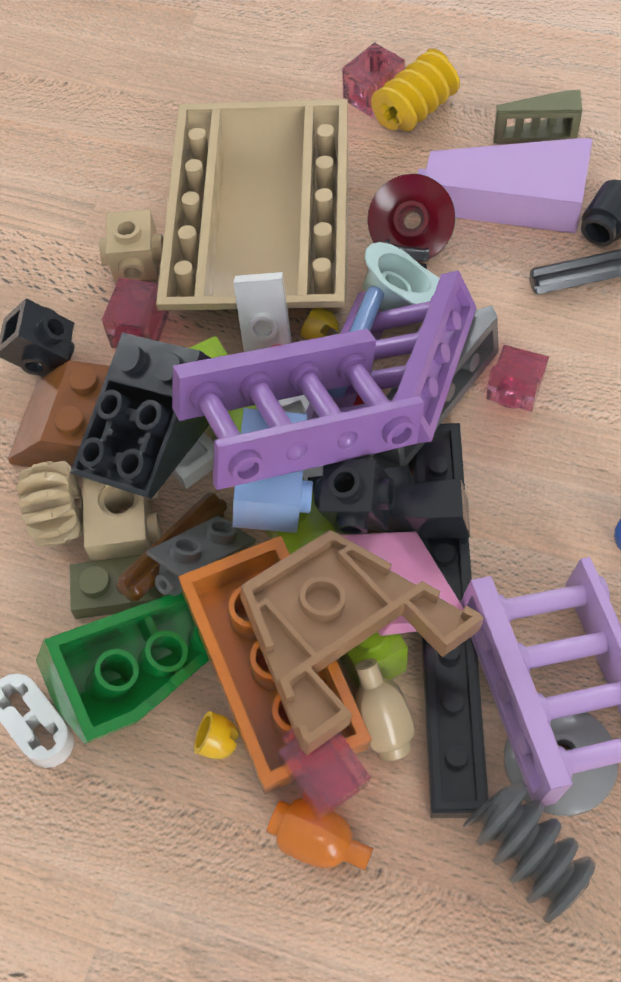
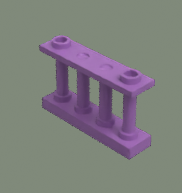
[305,270,477,443]
[172,329,425,490]

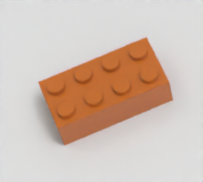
[178,535,372,795]

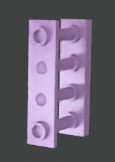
[460,557,621,806]

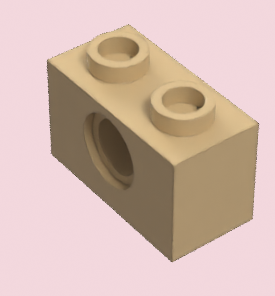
[82,477,162,562]

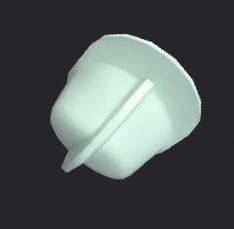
[363,242,440,311]

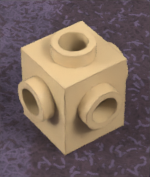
[99,209,164,283]

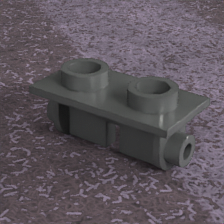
[146,515,256,596]

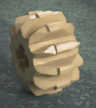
[16,461,84,547]

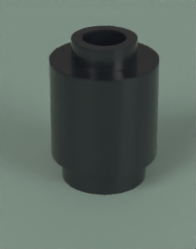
[581,179,621,246]

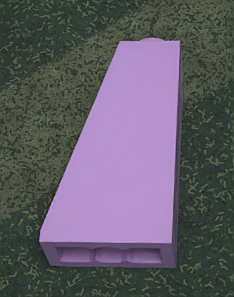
[418,138,592,233]

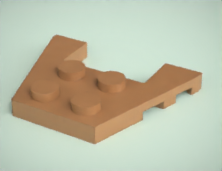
[241,530,484,756]

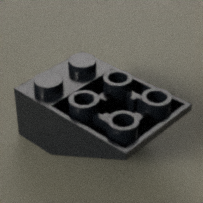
[70,333,211,499]

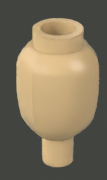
[354,658,414,761]

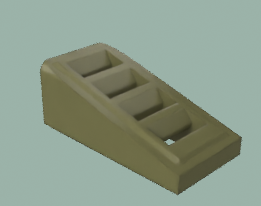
[493,90,583,143]

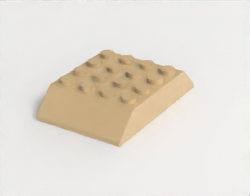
[156,99,349,311]

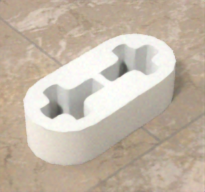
[0,673,74,768]

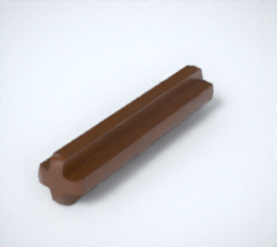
[116,493,227,602]

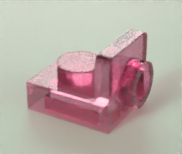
[486,345,549,412]

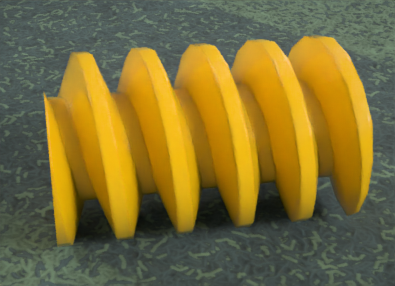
[371,48,460,132]

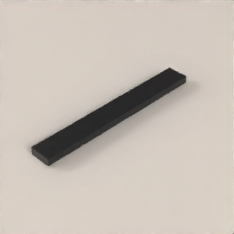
[412,423,488,818]

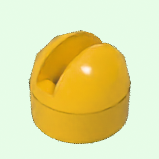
[300,308,339,340]
[193,711,239,759]

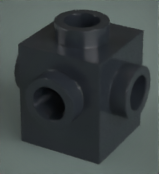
[0,298,75,378]
[314,455,395,534]

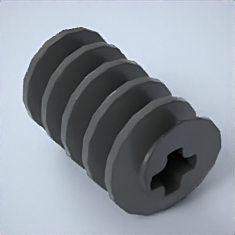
[463,781,596,923]

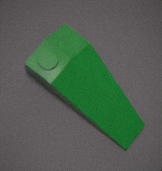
[36,592,210,744]

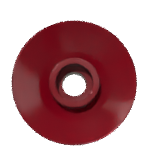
[367,174,456,263]

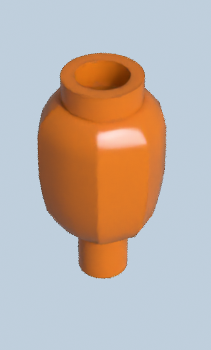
[266,798,374,871]

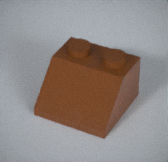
[8,360,110,468]

